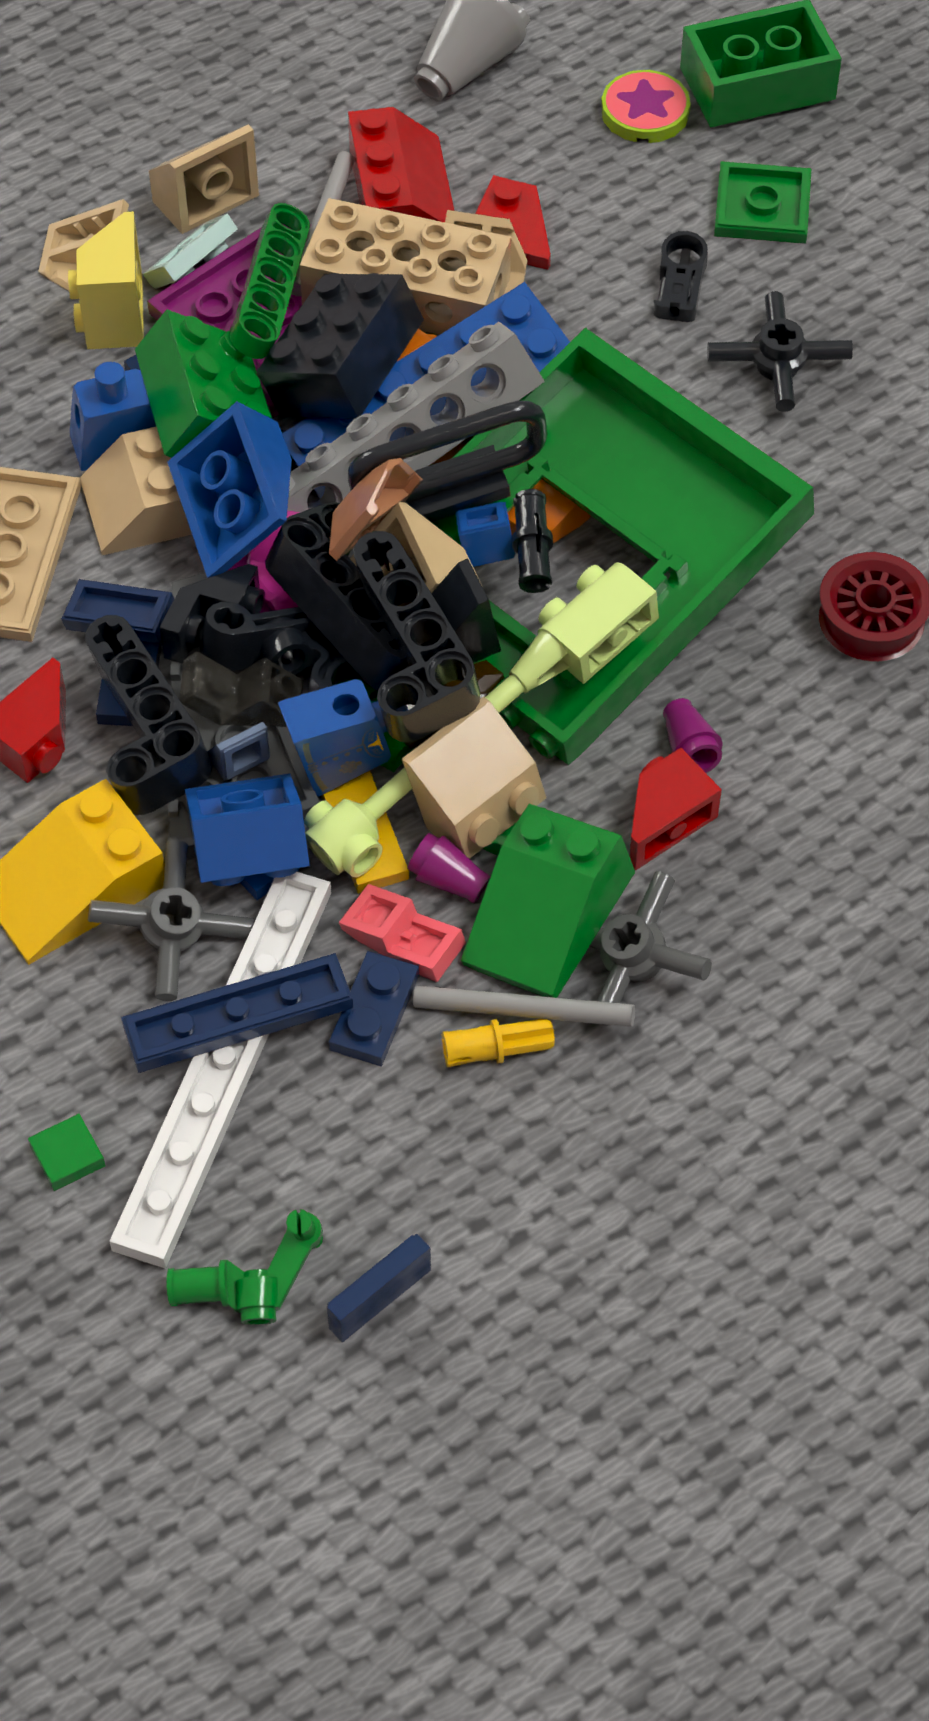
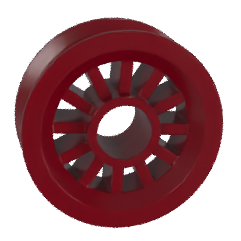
[819,552,929,661]

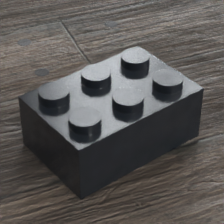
[256,273,424,419]

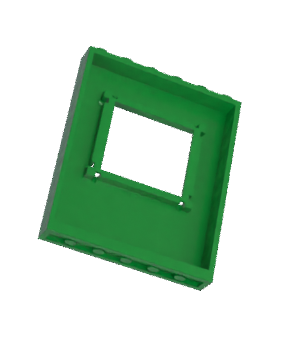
[432,328,814,766]

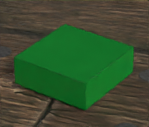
[28,1114,106,1191]

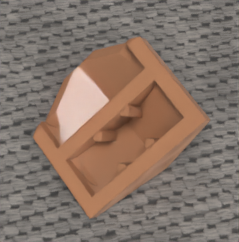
[329,458,423,561]

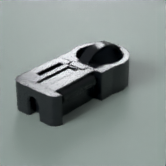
[653,231,708,322]

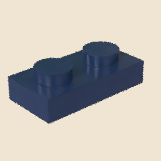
[329,951,419,1067]

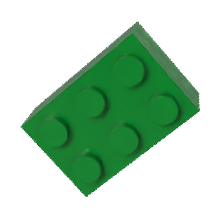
[680,0,842,128]
[135,309,272,458]

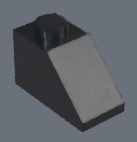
[423,558,501,663]

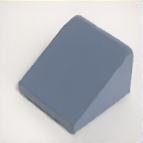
[207,722,270,780]

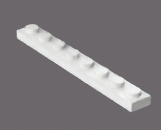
[109,872,331,1269]

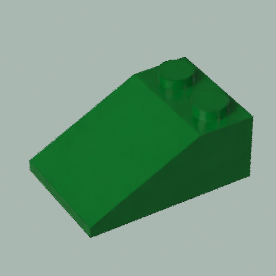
[461,803,635,998]

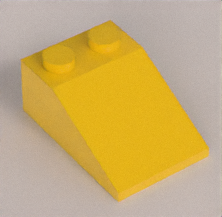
[0,779,165,965]

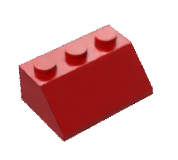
[348,107,455,222]

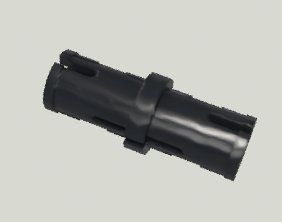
[512,489,553,593]

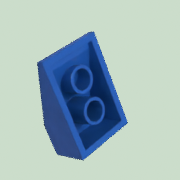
[167,401,292,578]

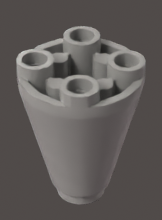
[414,0,531,101]

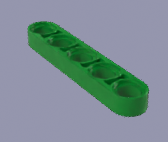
[230,203,310,359]

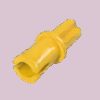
[441,1019,555,1068]

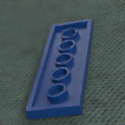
[282,282,570,500]

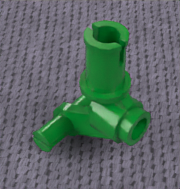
[166,1209,323,1325]

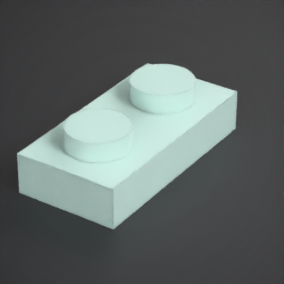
[143,213,238,289]

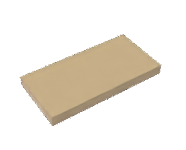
[0,467,82,642]

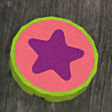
[601,70,691,143]

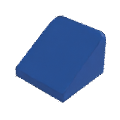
[456,501,516,567]

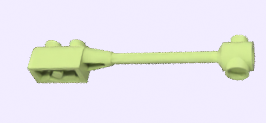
[304,562,659,877]

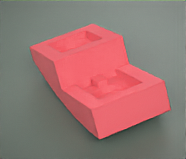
[339,884,466,982]

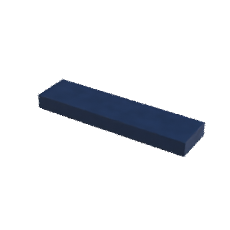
[121,953,353,1073]

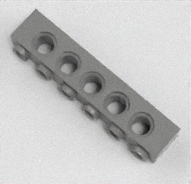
[288,322,545,512]

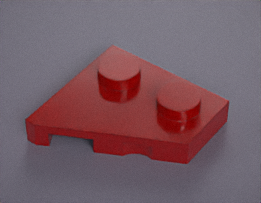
[475,175,551,270]

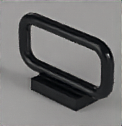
[348,401,548,523]

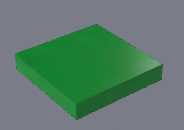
[714,161,812,244]

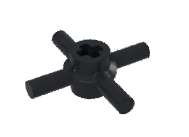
[707,291,853,412]

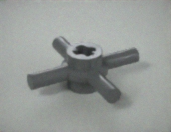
[88,840,255,1001]
[589,871,712,1026]

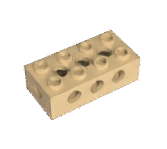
[300,198,511,335]

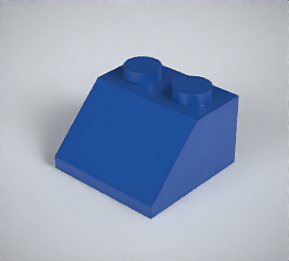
[185,773,310,886]

